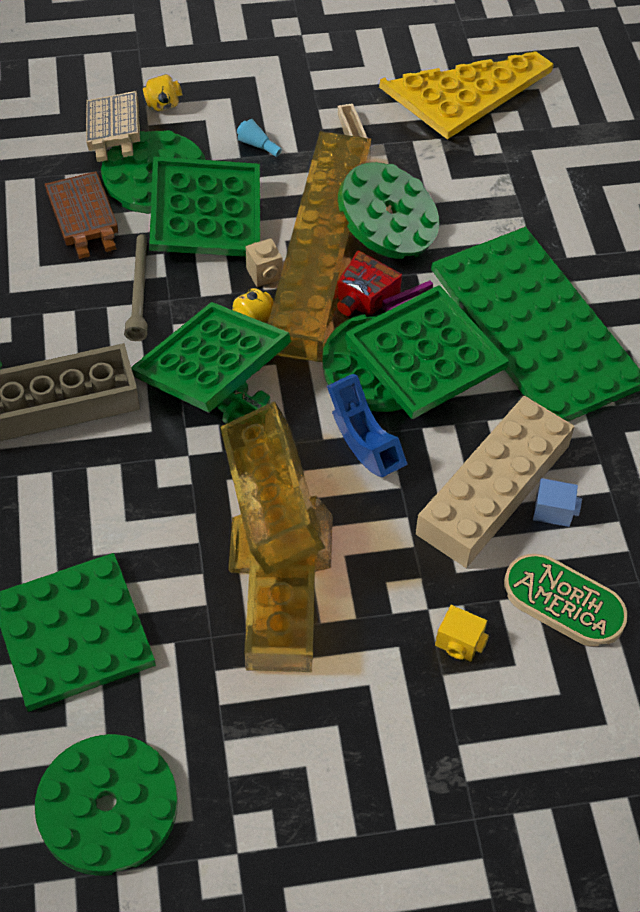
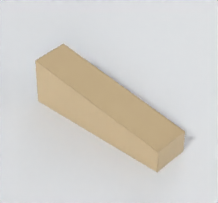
[338,104,368,159]

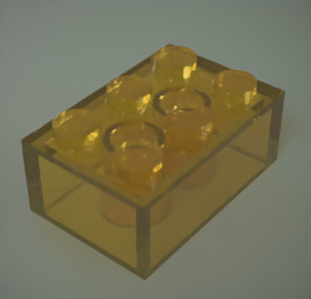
[245,564,315,672]

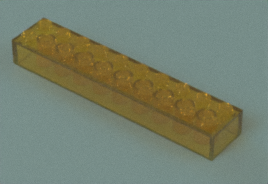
[268,131,372,362]

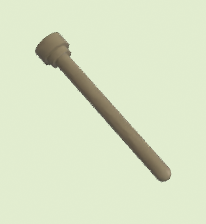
[124,234,148,341]

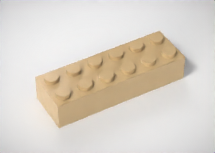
[416,396,575,568]

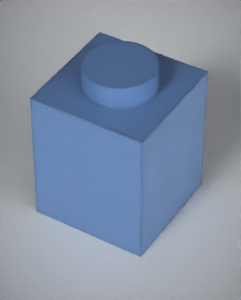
[533,478,582,527]

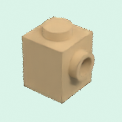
[246,238,282,287]

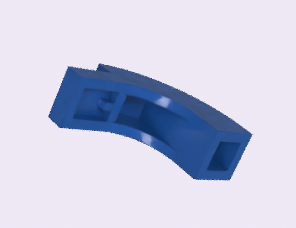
[327,374,408,478]

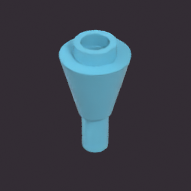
[237,119,282,157]

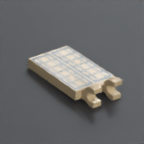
[86,91,140,162]

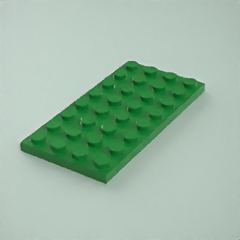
[431,226,640,422]

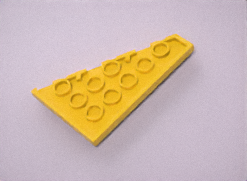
[379,51,554,139]

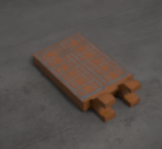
[45,171,119,259]

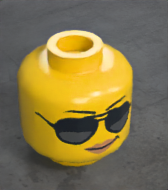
[143,74,182,112]
[232,288,274,323]

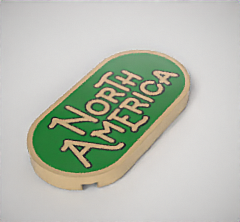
[504,554,627,647]

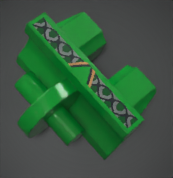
[218,381,270,428]

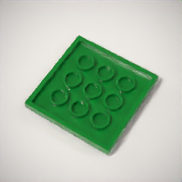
[149,156,260,257]
[345,285,509,419]
[131,302,292,412]
[0,553,156,712]

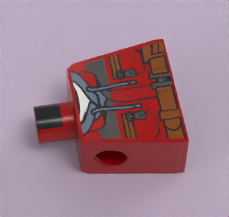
[337,250,402,316]

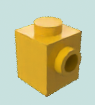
[435,605,489,662]

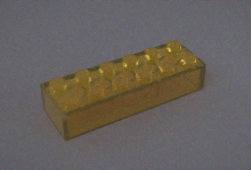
[220,401,326,575]

